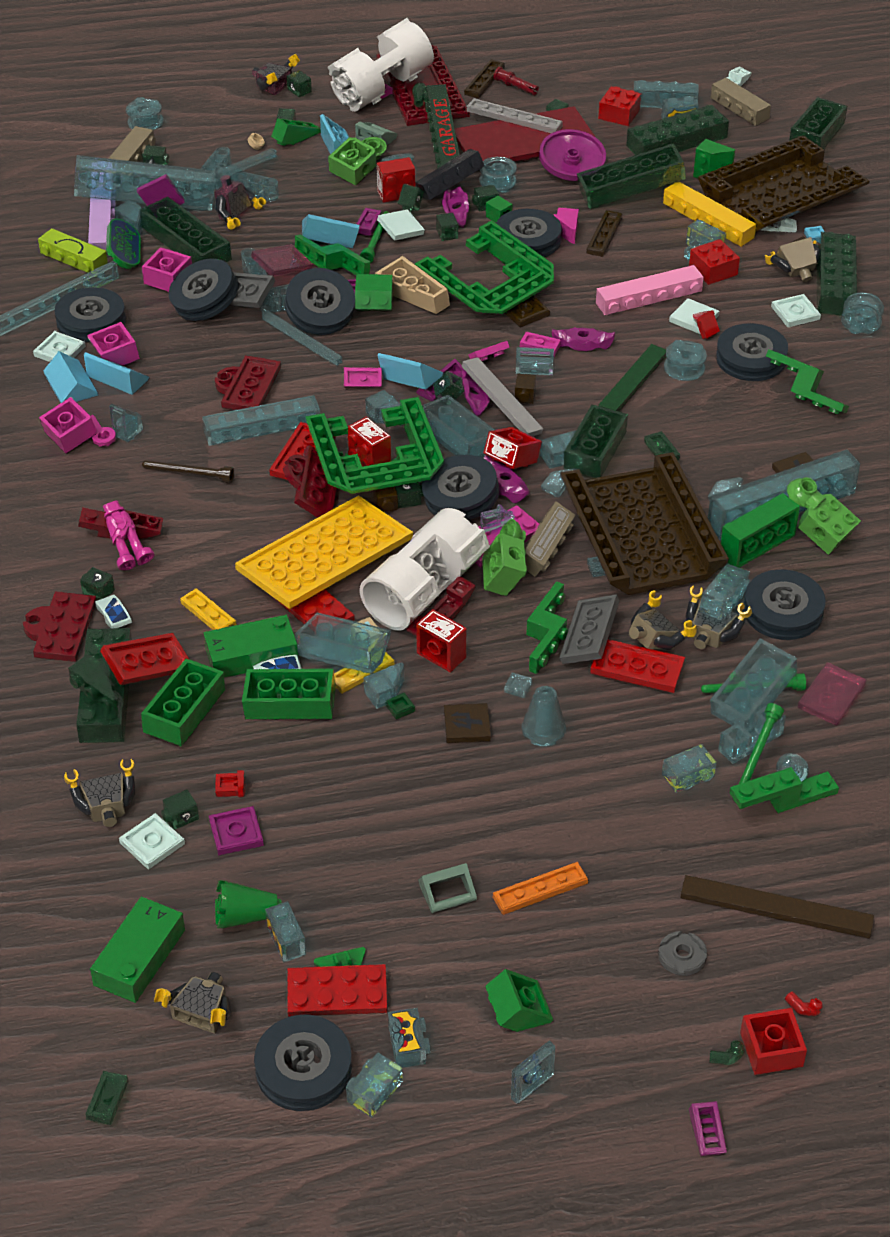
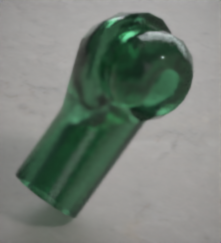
[709,1040,745,1065]

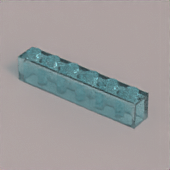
[202,395,320,446]

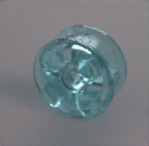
[126,97,163,130]
[479,157,517,193]
[841,292,884,334]
[664,340,707,381]

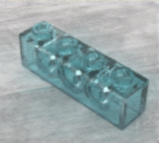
[698,564,751,620]

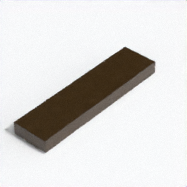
[464,59,505,99]
[586,210,622,257]

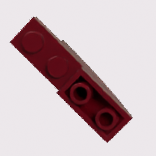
[78,507,163,539]

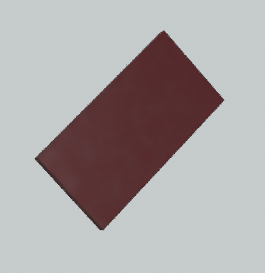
[376,45,470,126]
[452,106,595,169]

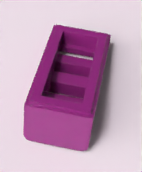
[689,1101,727,1156]

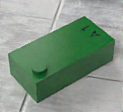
[721,493,800,570]
[203,615,298,678]
[141,659,225,746]
[242,669,336,719]
[90,896,185,1003]

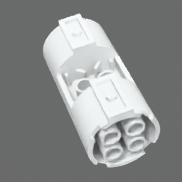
[328,18,434,111]
[360,508,490,630]

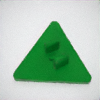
[314,947,366,967]

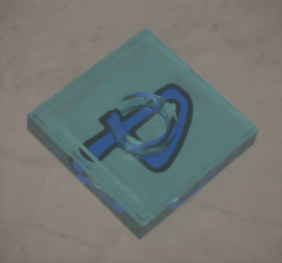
[511,1041,556,1104]

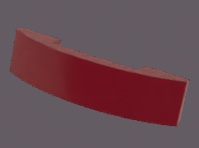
[407,577,476,636]

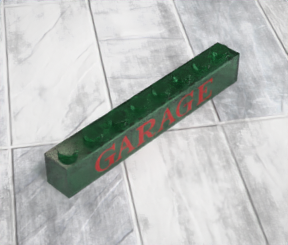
[423,84,459,169]

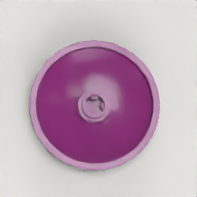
[539,129,606,181]

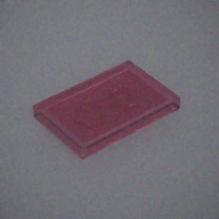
[251,244,313,276]
[798,662,866,725]

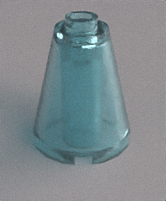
[522,686,566,746]

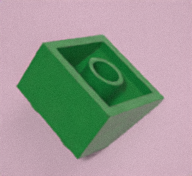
[693,139,735,178]
[355,274,393,311]
[485,969,553,1032]

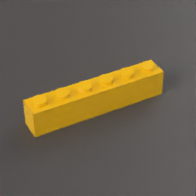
[663,181,756,247]

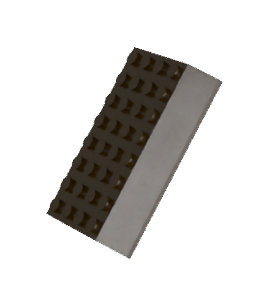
[560,452,729,595]

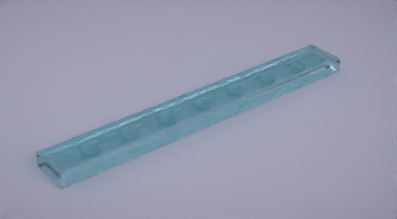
[0,261,119,336]

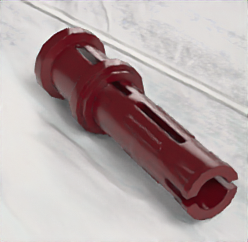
[493,66,539,96]

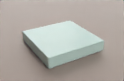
[377,209,425,241]
[771,294,821,327]
[669,298,719,334]
[33,331,86,362]
[119,813,185,870]

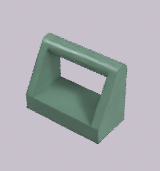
[355,122,397,145]
[418,863,477,913]

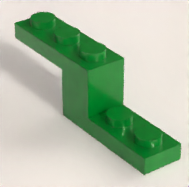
[294,235,370,275]
[766,349,849,415]
[526,581,568,674]
[729,767,839,813]

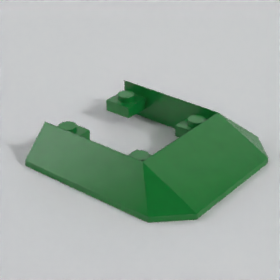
[415,220,554,314]
[305,397,444,494]

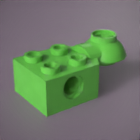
[328,137,387,186]
[787,477,861,555]
[482,519,527,596]

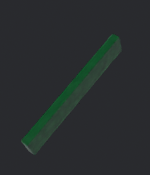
[598,344,668,416]

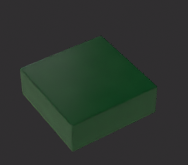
[385,692,415,720]

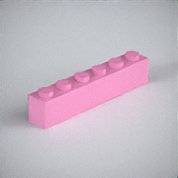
[596,265,704,315]

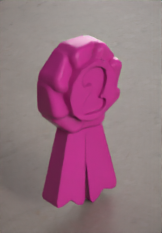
[91,415,116,447]

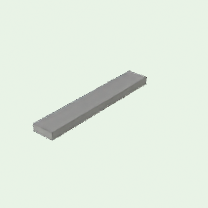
[467,98,563,133]
[462,357,543,436]

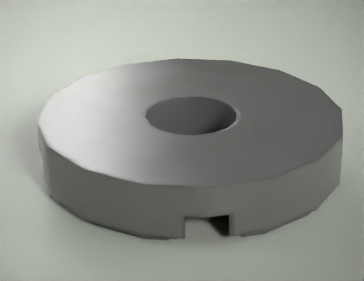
[658,931,707,976]

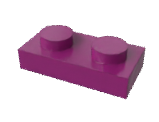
[356,208,382,236]

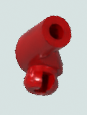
[785,991,823,1016]

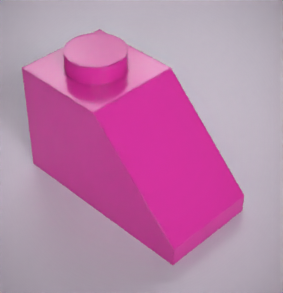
[554,208,579,244]

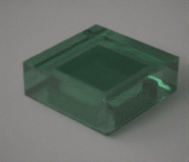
[546,99,569,111]

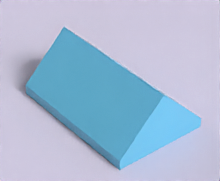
[320,114,349,154]
[302,214,360,248]
[44,351,98,403]
[84,352,149,395]
[378,353,443,390]

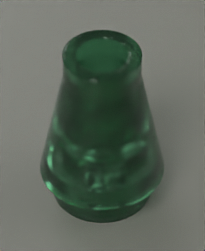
[412,83,428,107]

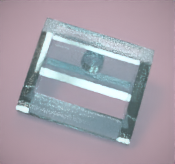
[516,347,554,375]

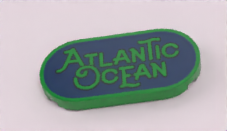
[106,219,141,269]

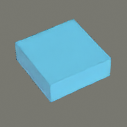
[804,226,827,242]

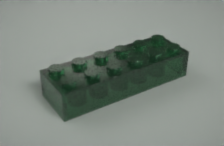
[626,105,729,162]
[577,144,686,209]
[139,196,232,264]
[817,232,857,317]
[76,628,132,743]

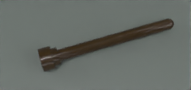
[142,461,234,483]

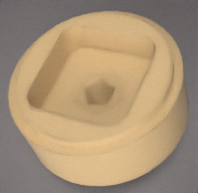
[248,133,265,150]

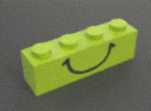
[38,228,108,276]

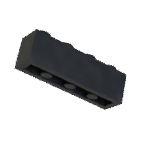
[415,149,485,200]

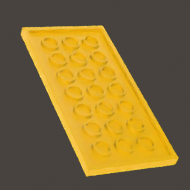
[235,495,413,609]

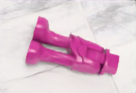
[103,500,155,570]

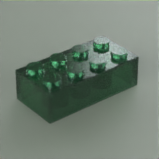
[789,97,848,149]
[563,405,628,478]

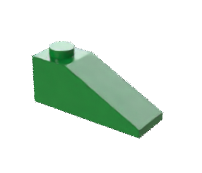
[271,118,321,146]

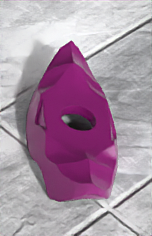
[442,187,469,228]
[551,327,615,351]
[462,370,490,417]
[484,455,530,503]

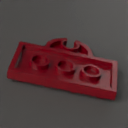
[215,355,281,414]
[283,445,337,518]
[23,591,96,662]

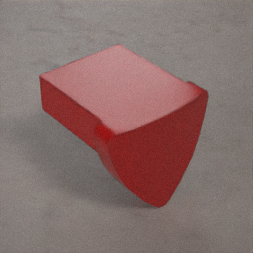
[693,310,720,339]
[215,770,245,797]

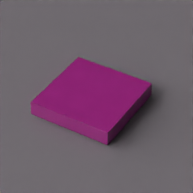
[137,174,185,217]
[209,806,264,856]

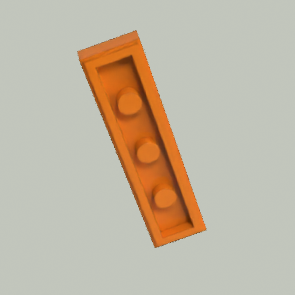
[493,862,588,915]

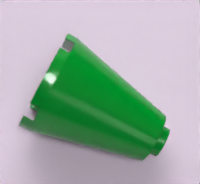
[215,880,281,929]

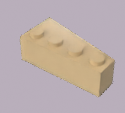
[375,256,450,314]

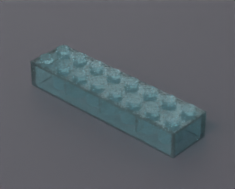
[74,155,215,211]
[708,449,860,541]

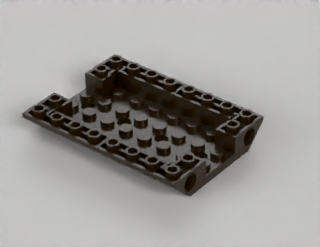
[698,135,870,232]

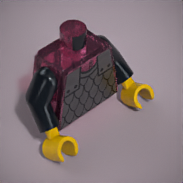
[252,54,300,95]
[215,175,266,230]

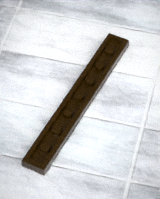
[680,875,874,939]

